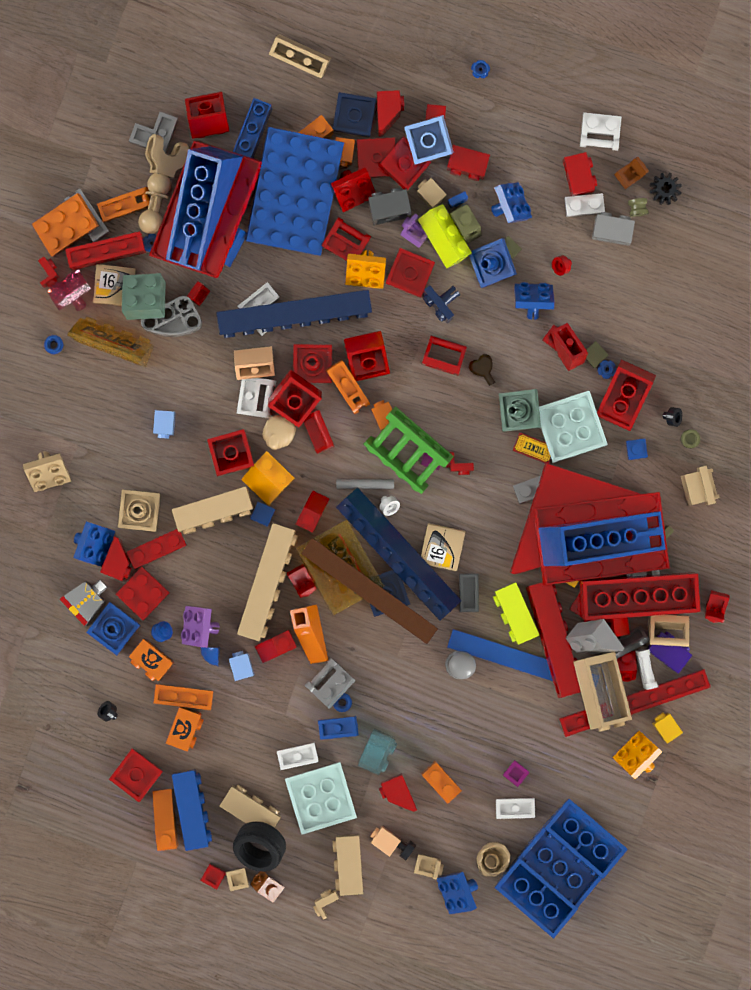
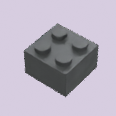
[369,188,411,226]

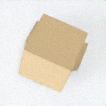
[681,466,720,506]

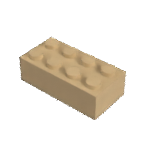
[172,486,254,535]

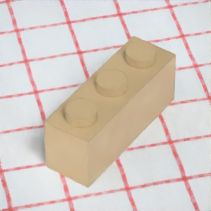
[269,34,331,78]
[220,785,281,827]
[333,834,363,896]

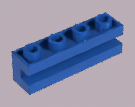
[233,98,272,158]
[172,769,212,851]

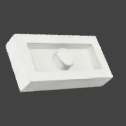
[565,193,605,217]
[277,742,319,770]
[496,798,535,819]

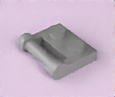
[305,657,356,709]

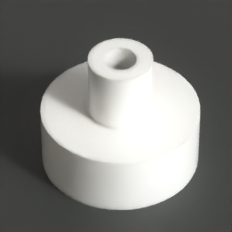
[380,496,400,516]

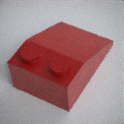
[597,359,656,431]

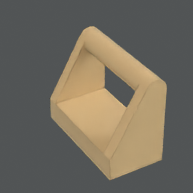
[648,615,689,647]

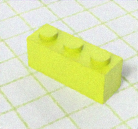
[418,204,472,268]
[493,582,540,645]

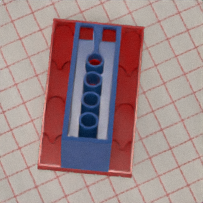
[149,140,262,278]
[533,492,670,585]

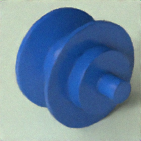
[151,621,173,642]

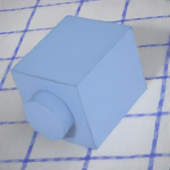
[153,410,176,439]
[229,651,254,681]

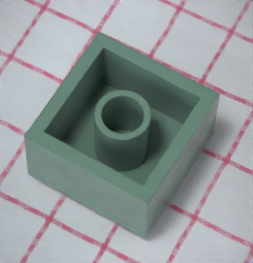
[122,273,166,320]

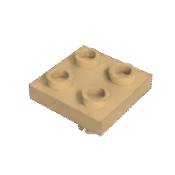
[23,451,71,492]
[118,490,161,532]

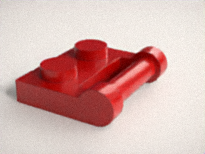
[321,217,372,262]

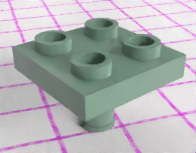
[499,389,541,432]

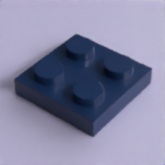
[333,92,376,137]

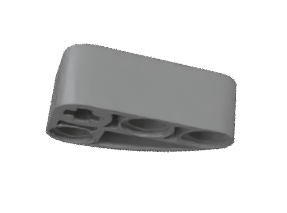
[141,296,202,337]

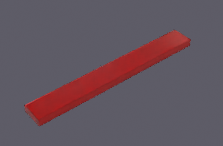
[559,669,711,737]

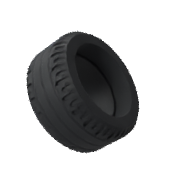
[233,822,286,872]

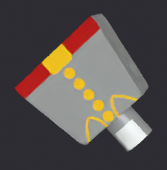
[59,580,108,626]

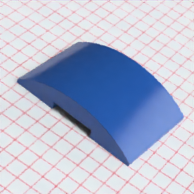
[494,799,628,939]

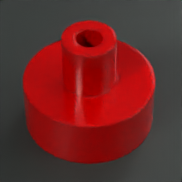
[552,255,572,276]

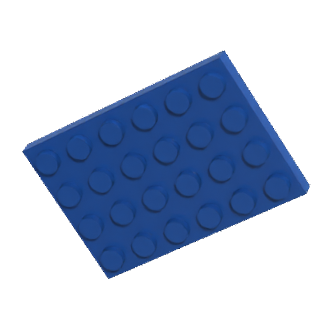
[246,127,344,256]

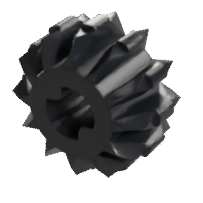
[649,173,682,205]

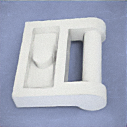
[580,113,622,151]
[237,378,277,419]
[636,649,658,690]

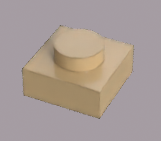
[226,867,249,891]

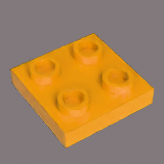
[345,250,386,289]
[612,731,662,779]

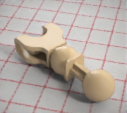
[138,134,189,234]

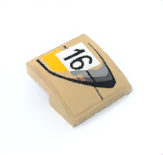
[93,264,136,306]
[421,523,465,571]

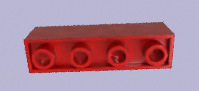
[65,231,147,271]

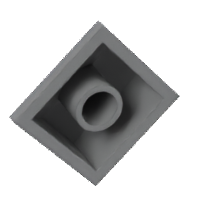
[566,619,624,655]

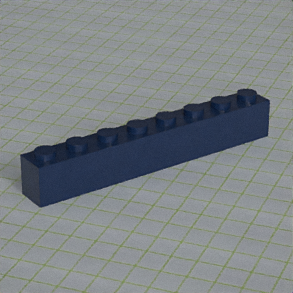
[216,290,372,338]
[336,487,461,621]

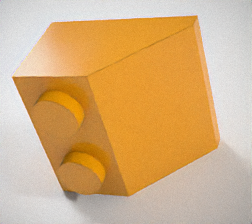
[241,451,295,506]

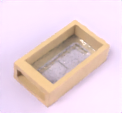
[574,652,632,732]

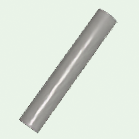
[336,479,394,489]

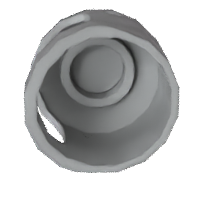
[445,651,476,679]

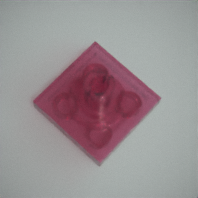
[47,269,91,311]

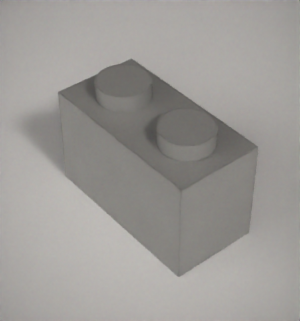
[592,212,635,246]

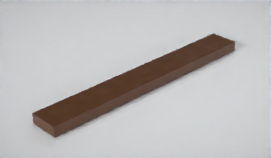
[301,538,439,644]

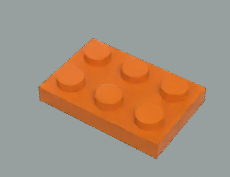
[32,193,99,257]

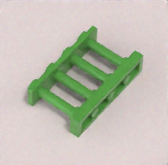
[364,406,454,494]

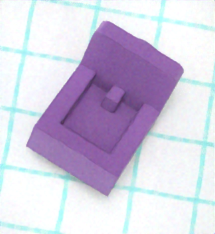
[401,213,428,248]

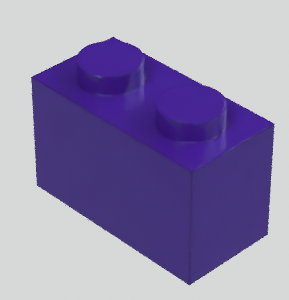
[646,631,692,674]

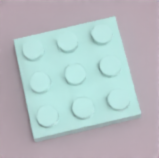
[539,391,608,463]
[285,762,357,834]

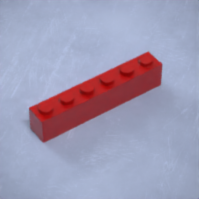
[526,582,581,698]

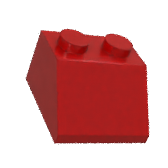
[377,90,404,137]
[185,92,230,139]
[344,331,390,381]
[207,429,254,477]

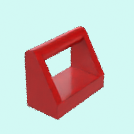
[421,335,467,376]
[304,410,335,454]

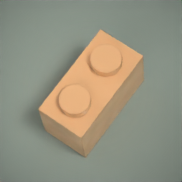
[234,346,275,380]

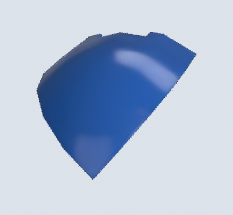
[200,647,220,667]

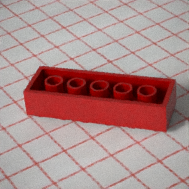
[579,572,700,620]

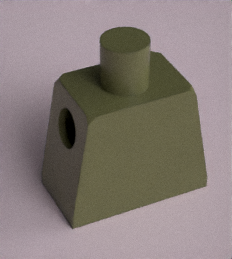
[449,204,482,244]

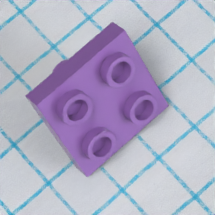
[181,606,220,648]

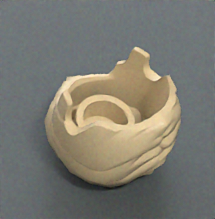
[263,415,296,450]
[476,842,511,877]

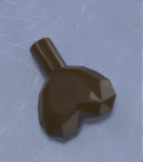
[469,354,496,386]

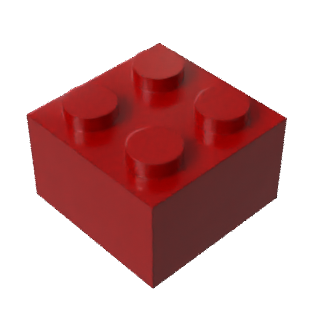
[268,370,322,428]

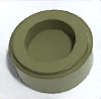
[680,429,700,449]

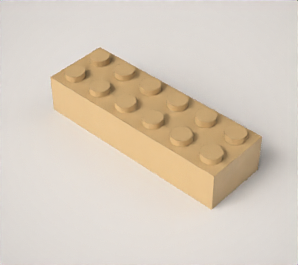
[237,523,298,641]

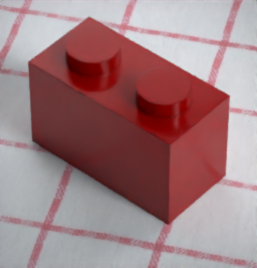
[447,145,490,181]
[563,152,597,196]

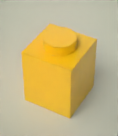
[652,712,683,744]

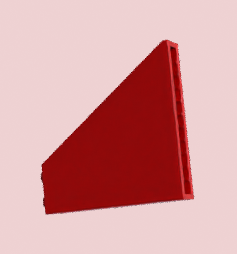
[510,463,640,574]

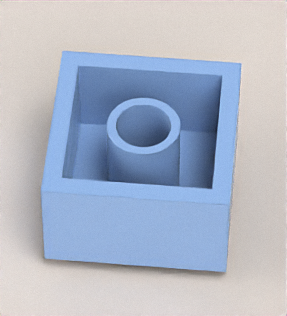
[404,115,454,164]

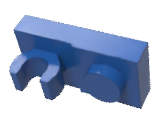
[318,716,359,740]

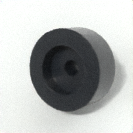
[662,407,683,427]
[97,701,118,722]
[397,840,416,861]

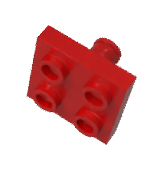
[331,167,376,212]
[293,344,332,383]

